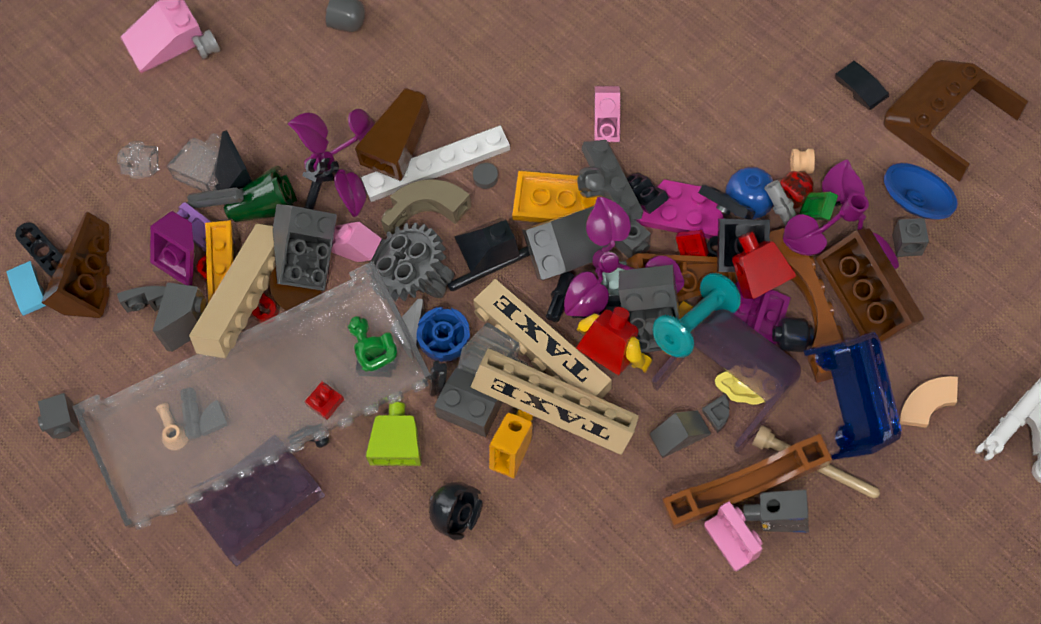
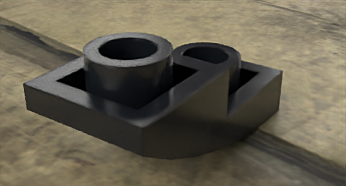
[835,61,889,110]
[626,172,669,214]

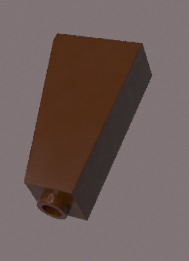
[355,88,430,181]

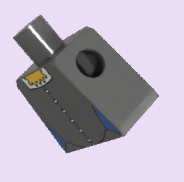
[744,490,809,533]

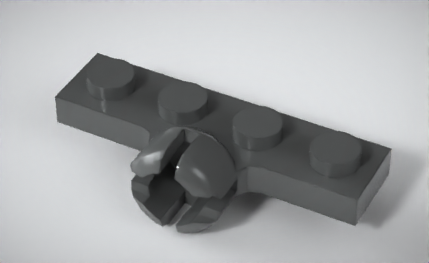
[577,140,643,220]

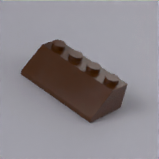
[815,228,924,349]

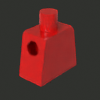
[732,231,796,299]

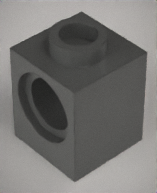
[892,218,929,257]

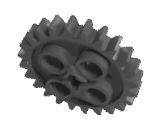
[366,223,446,302]

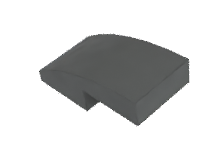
[117,286,166,313]

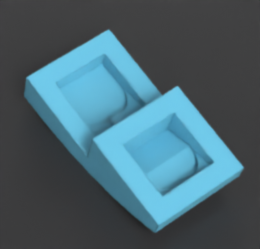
[6,261,46,316]

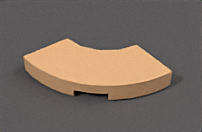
[898,376,958,428]

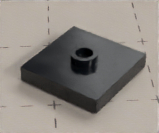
[698,185,756,219]

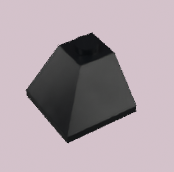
[215,130,252,190]
[454,218,520,276]
[717,219,770,272]

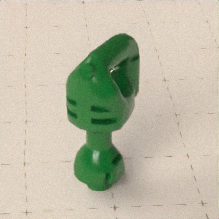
[347,316,398,372]

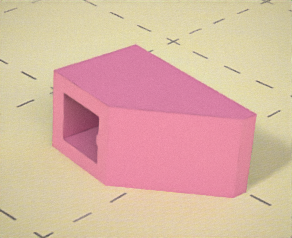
[595,86,620,142]
[331,222,382,262]

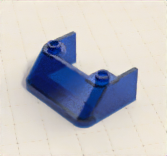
[804,332,901,460]

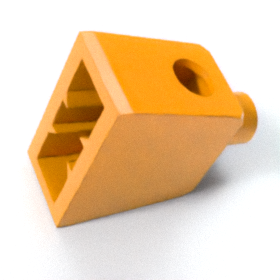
[489,409,533,479]

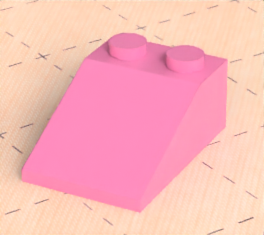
[121,0,202,73]

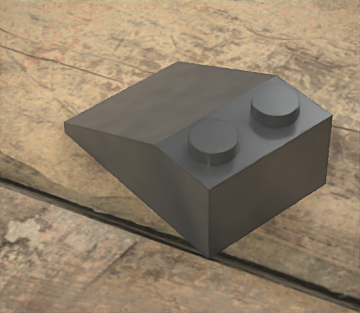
[522,206,608,280]
[434,347,503,437]

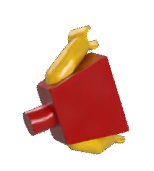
[576,307,652,376]

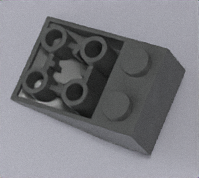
[273,204,337,291]
[618,265,680,353]

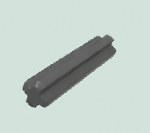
[187,187,244,208]

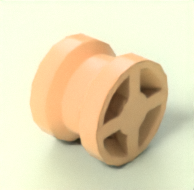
[790,148,815,174]

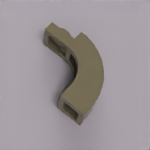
[381,179,472,235]

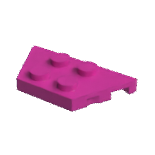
[636,180,724,239]

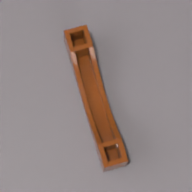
[770,228,853,383]
[662,434,832,530]

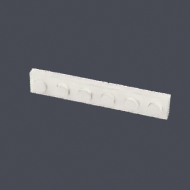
[361,125,510,202]

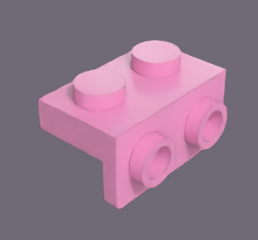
[704,502,762,571]

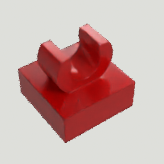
[675,229,709,257]
[304,381,345,420]

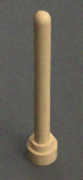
[752,425,880,498]

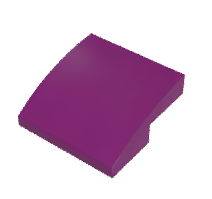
[721,282,791,346]

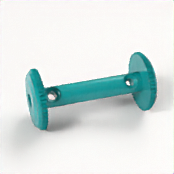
[652,273,741,358]

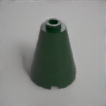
[224,165,297,222]

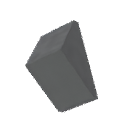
[650,410,711,458]

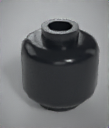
[772,317,814,352]

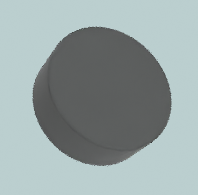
[473,163,498,189]

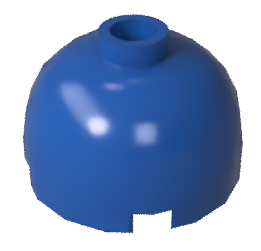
[725,167,774,219]
[416,307,470,362]

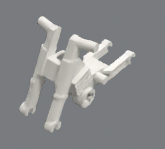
[975,378,1041,483]

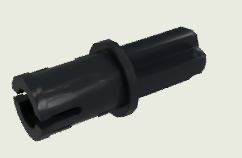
[546,272,574,322]

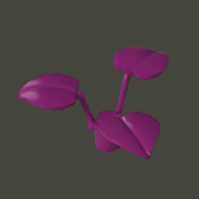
[288,109,375,218]
[782,159,899,270]
[564,197,684,316]

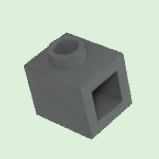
[615,220,651,258]
[38,393,79,439]

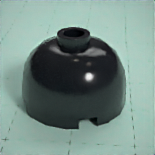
[429,482,482,540]

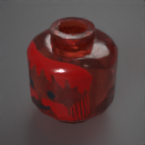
[780,171,814,209]

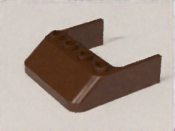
[883,60,1029,182]

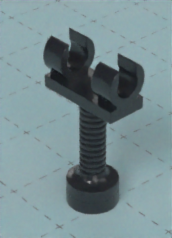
[303,158,339,210]

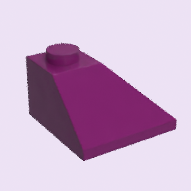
[150,211,194,286]

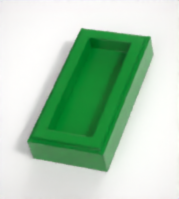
[799,192,838,220]

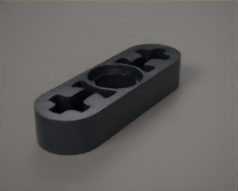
[15,222,63,278]

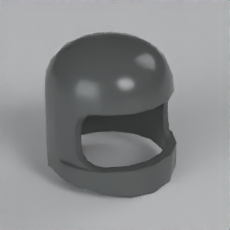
[326,0,365,32]

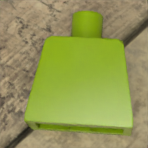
[366,402,422,466]

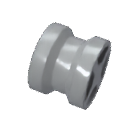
[192,30,220,59]

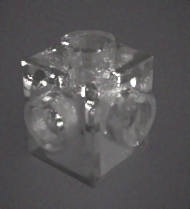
[117,141,159,179]

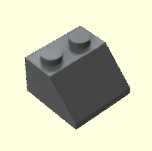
[153,282,208,352]

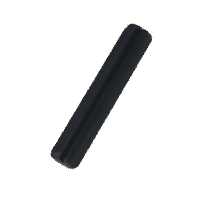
[429,360,447,399]

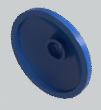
[884,163,958,220]

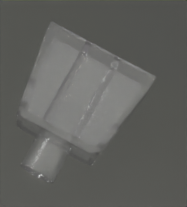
[167,133,221,192]
[458,322,528,375]

